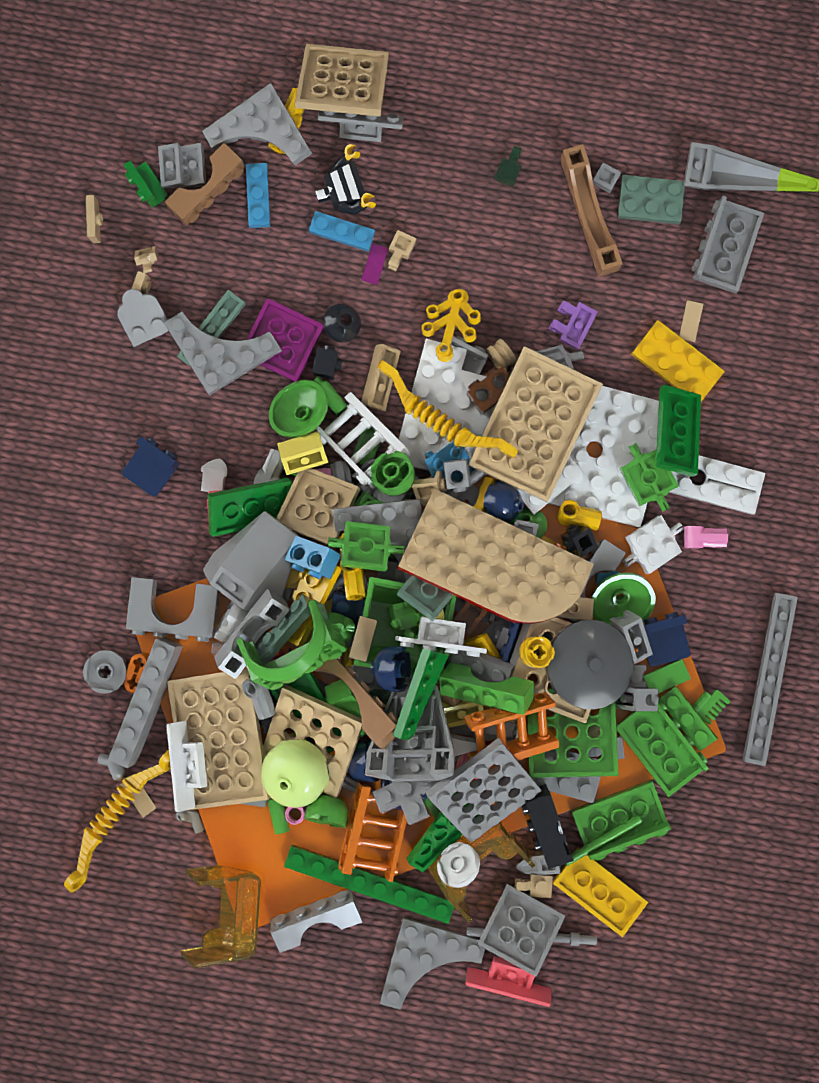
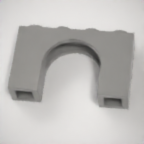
[126,577,221,642]

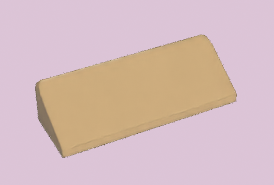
[361,344,400,411]

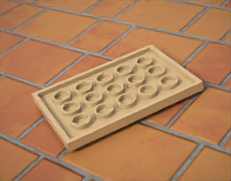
[468,346,603,502]
[167,668,271,810]

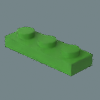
[659,685,718,752]

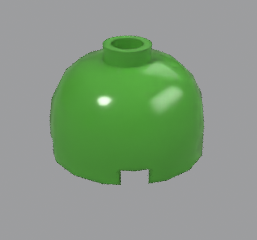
[371,451,415,496]
[304,793,349,828]

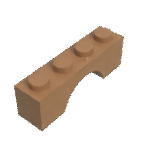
[165,143,245,226]

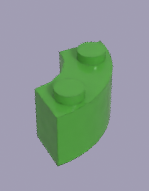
[325,679,367,738]

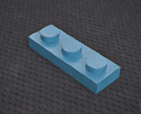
[246,163,270,228]
[309,211,375,252]

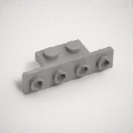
[318,111,404,142]

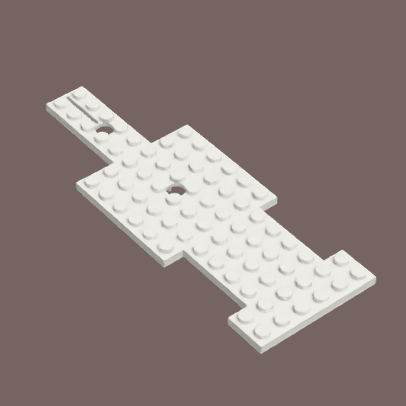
[399,339,765,528]

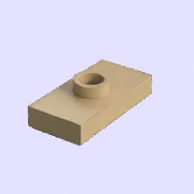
[86,195,103,243]
[556,597,594,620]

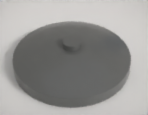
[546,620,633,709]

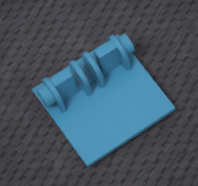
[424,441,475,493]

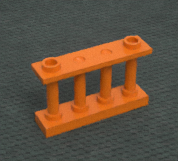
[463,692,559,769]
[338,782,407,882]

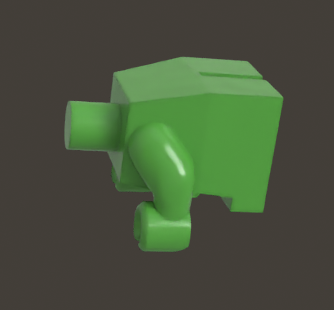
[388,601,425,637]
[327,612,357,653]

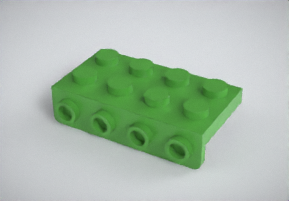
[616,699,709,797]
[571,780,671,860]

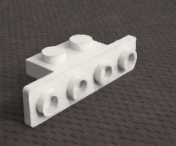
[395,617,487,657]
[167,721,207,812]

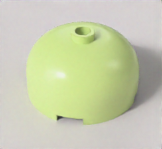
[261,739,330,808]

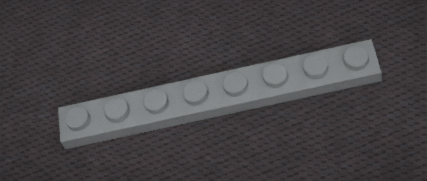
[742,593,798,766]

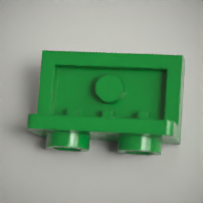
[124,161,168,208]

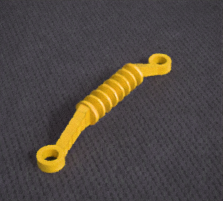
[377,360,519,459]
[64,750,171,893]

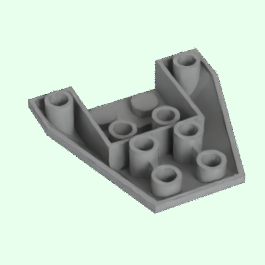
[203,511,300,612]

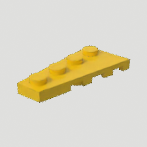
[288,562,342,647]

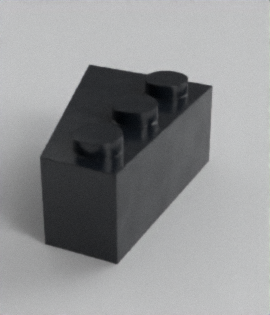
[521,784,574,869]

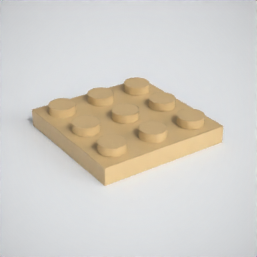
[276,468,360,547]

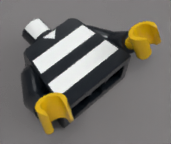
[315,144,376,215]

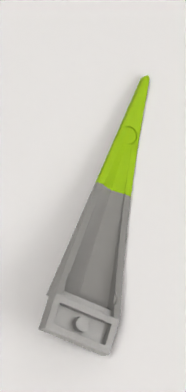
[683,142,819,192]

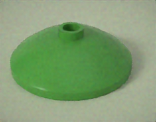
[269,380,328,438]
[591,573,655,625]

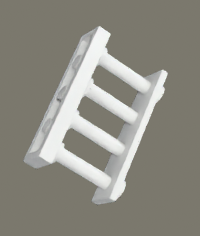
[315,392,410,489]

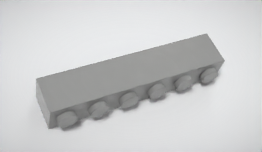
[108,637,184,768]

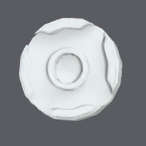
[437,842,480,888]

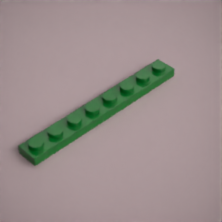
[284,845,455,924]

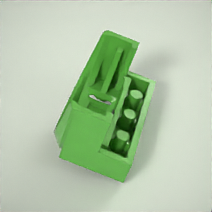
[236,599,348,690]

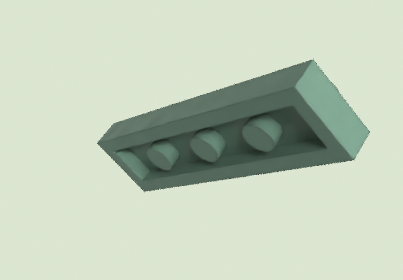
[177,290,246,368]
[256,594,311,665]

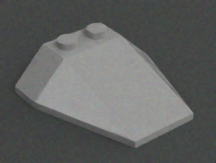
[365,685,455,781]

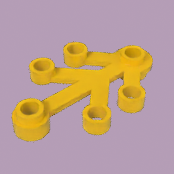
[421,289,481,362]

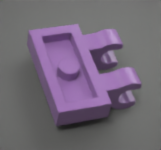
[548,300,598,350]

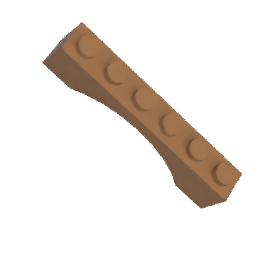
[560,144,622,277]
[294,632,398,749]

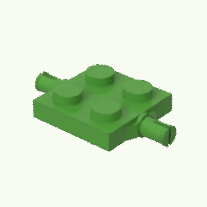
[619,443,679,512]
[328,521,404,571]

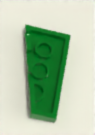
[393,648,448,740]
[407,792,480,872]

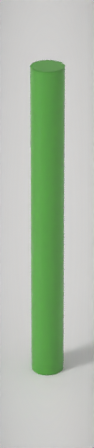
[566,815,642,866]

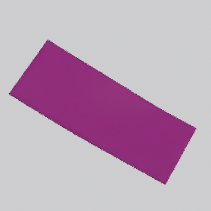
[361,244,388,285]

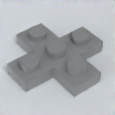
[373,781,440,825]

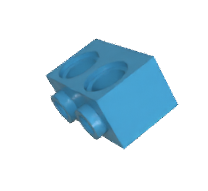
[285,536,341,579]

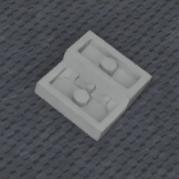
[158,143,207,189]

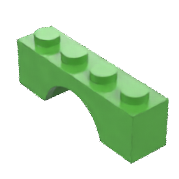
[440,662,534,715]

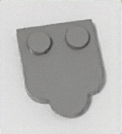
[118,289,169,347]

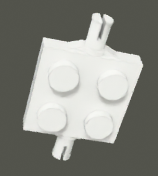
[622,515,684,574]

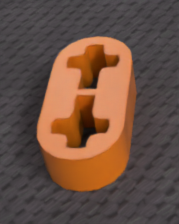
[124,652,149,693]

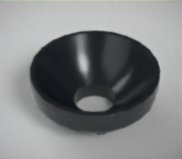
[323,304,361,343]

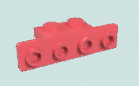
[465,956,551,1007]

